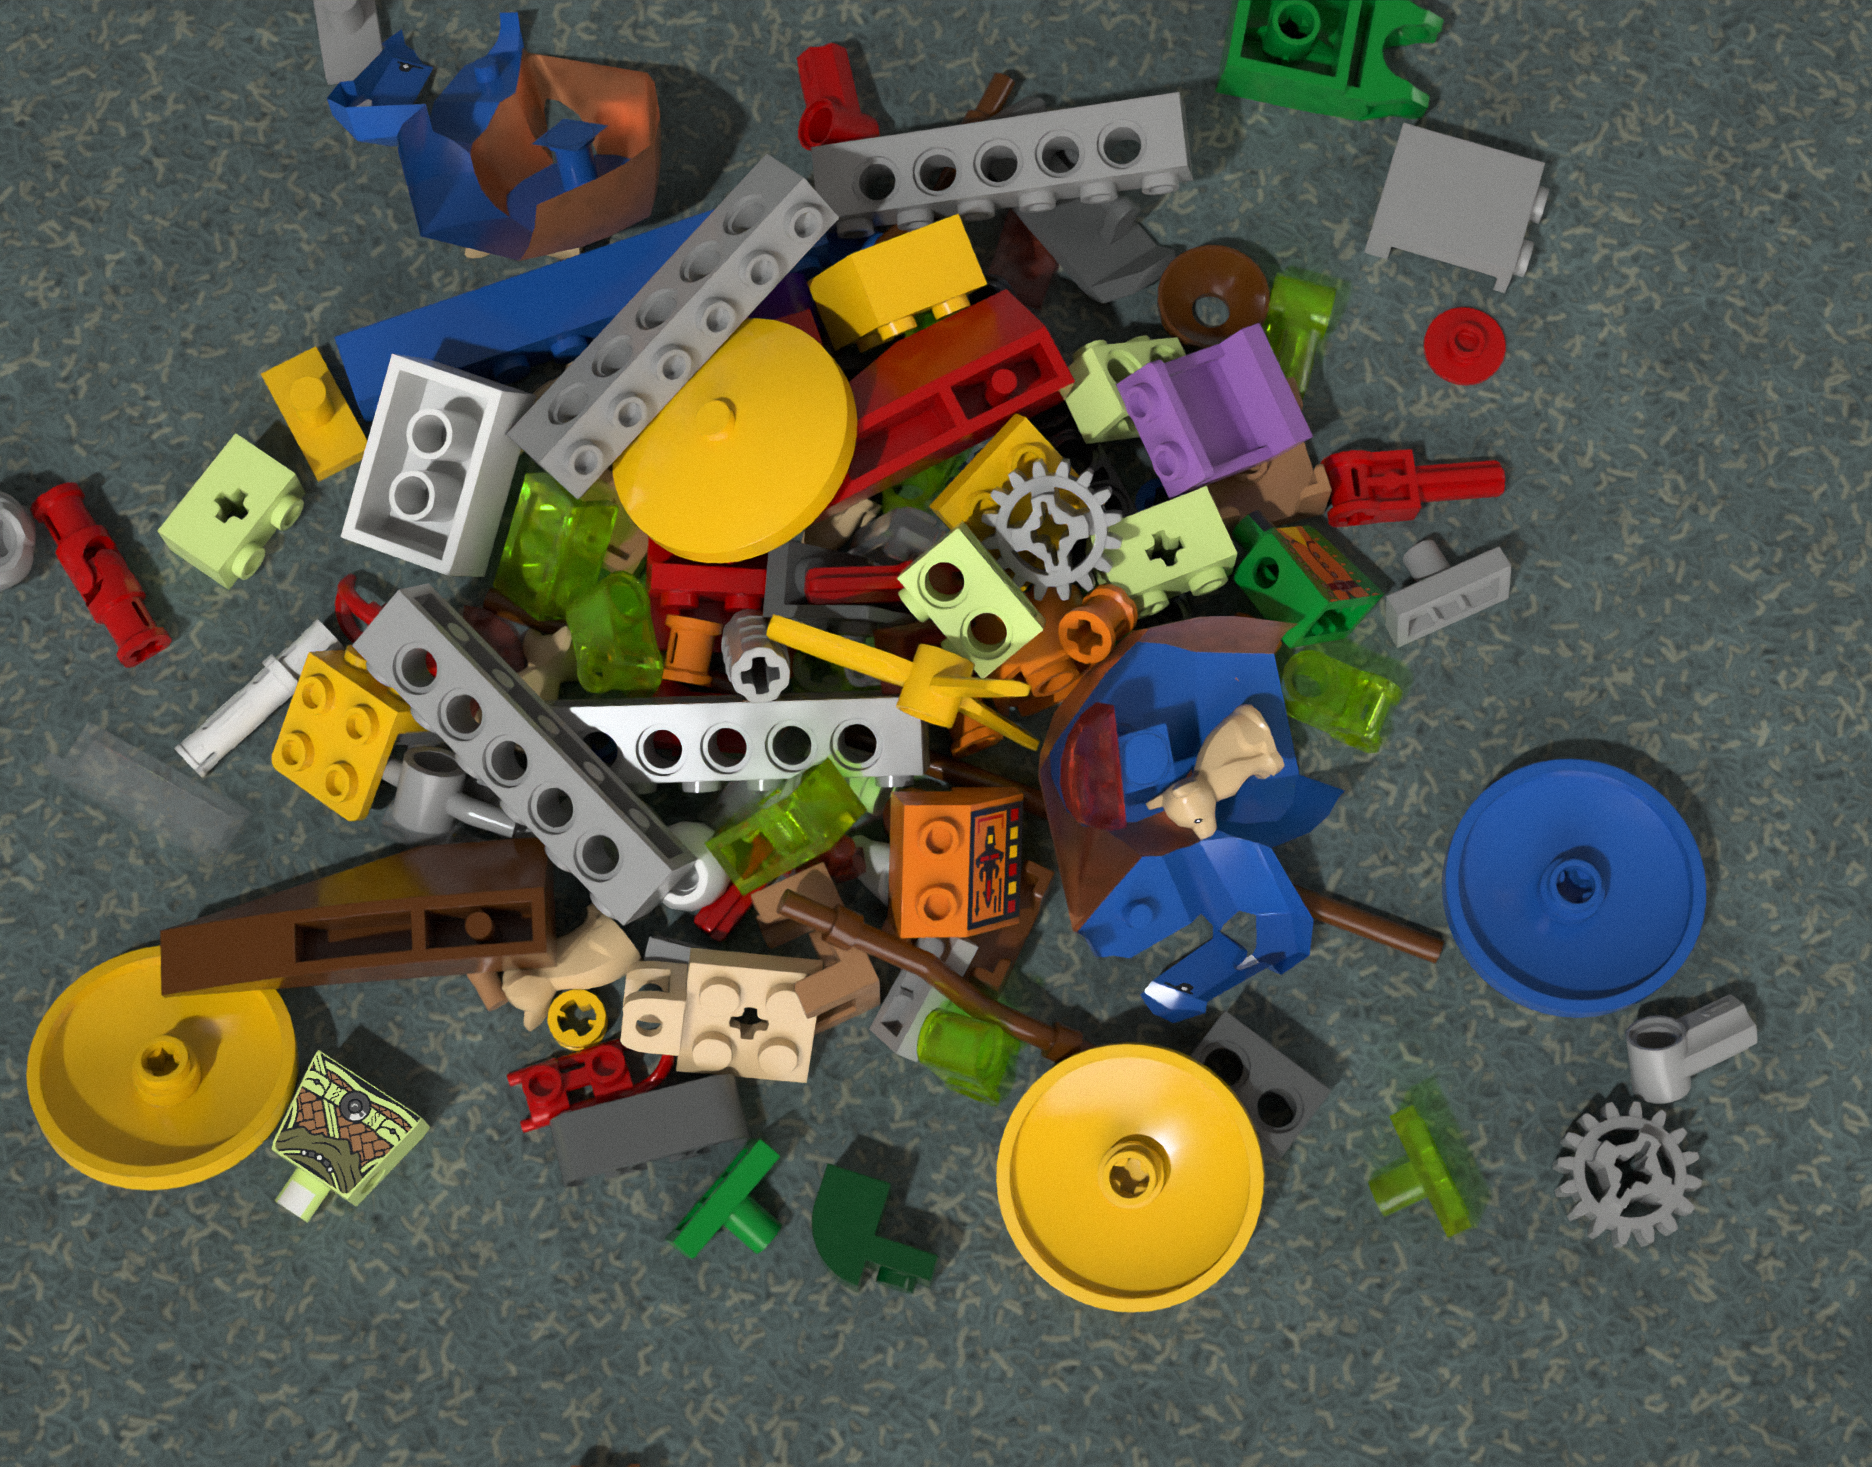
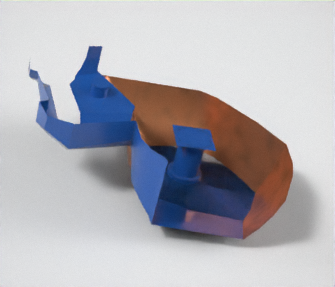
[327,12,661,261]
[1038,616,1345,1023]

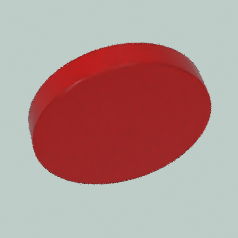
[1423,307,1506,386]

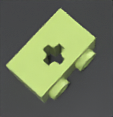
[157,433,305,590]
[1085,486,1238,619]

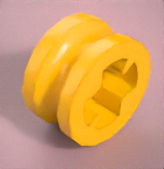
[547,989,608,1051]

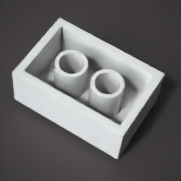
[341,354,536,577]

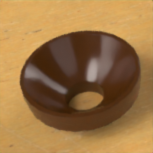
[1157,245,1270,352]

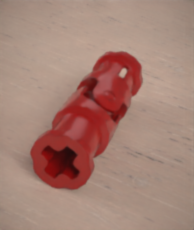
[29,482,172,668]

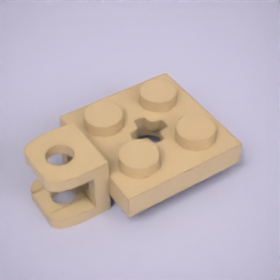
[620,948,823,1083]

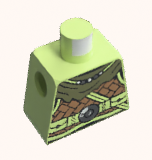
[272,1050,430,1223]

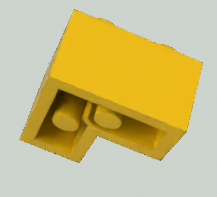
[807,214,987,353]

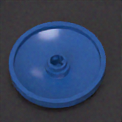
[1442,759,1706,1018]

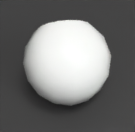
[661,821,732,911]

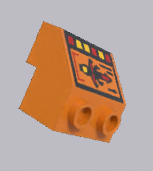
[888,787,1023,938]

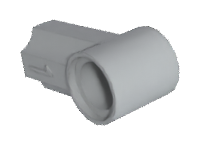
[1626,994,1758,1104]

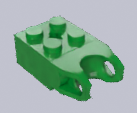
[1215,0,1444,122]

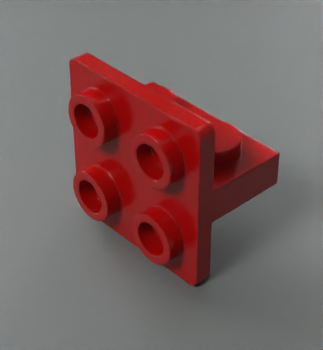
[643,536,768,654]

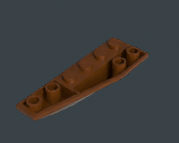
[160,837,558,998]

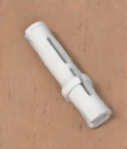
[174,619,345,778]

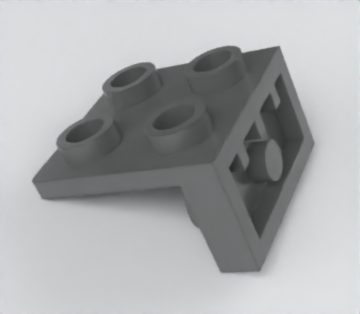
[763,540,934,645]

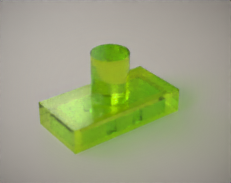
[1367,1105,1477,1239]

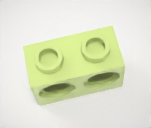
[1065,335,1186,444]
[897,520,1046,678]

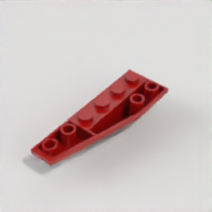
[727,289,1075,567]

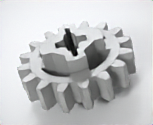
[981,458,1123,601]
[1552,1101,1702,1248]

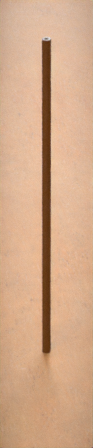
[483,587,1444,964]

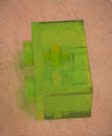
[704,757,867,896]

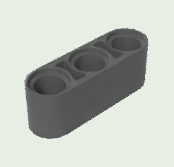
[549,1074,751,1187]

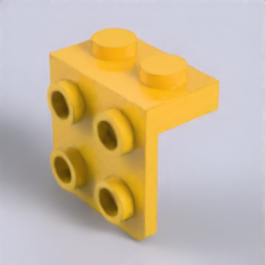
[272,645,429,821]

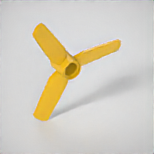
[766,614,1040,751]

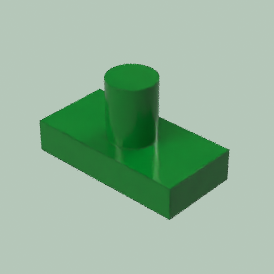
[665,1138,783,1259]

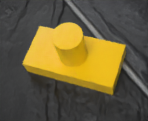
[261,346,367,482]

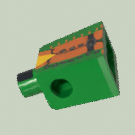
[1232,510,1384,648]

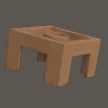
[1191,377,1332,538]
[751,862,881,1035]

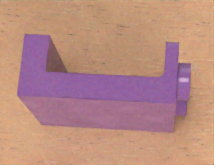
[1116,323,1313,500]

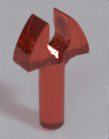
[793,834,866,884]

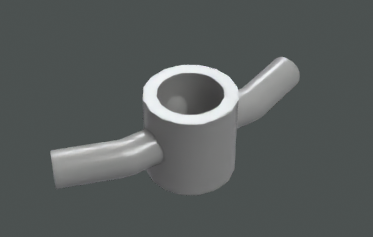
[381,746,520,838]

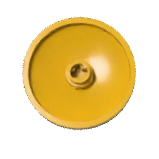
[612,318,857,563]
[26,945,299,1190]
[996,1042,1265,1312]

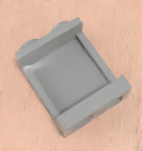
[1364,123,1550,293]

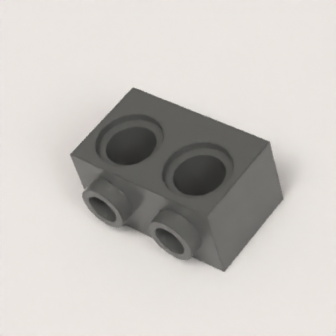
[1190,1010,1331,1162]

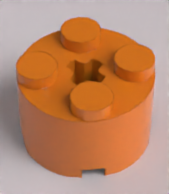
[971,584,1097,717]

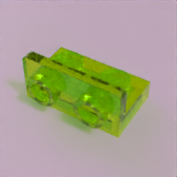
[493,472,619,621]

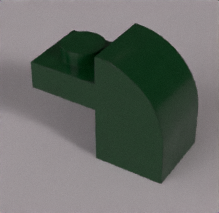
[812,1163,939,1294]

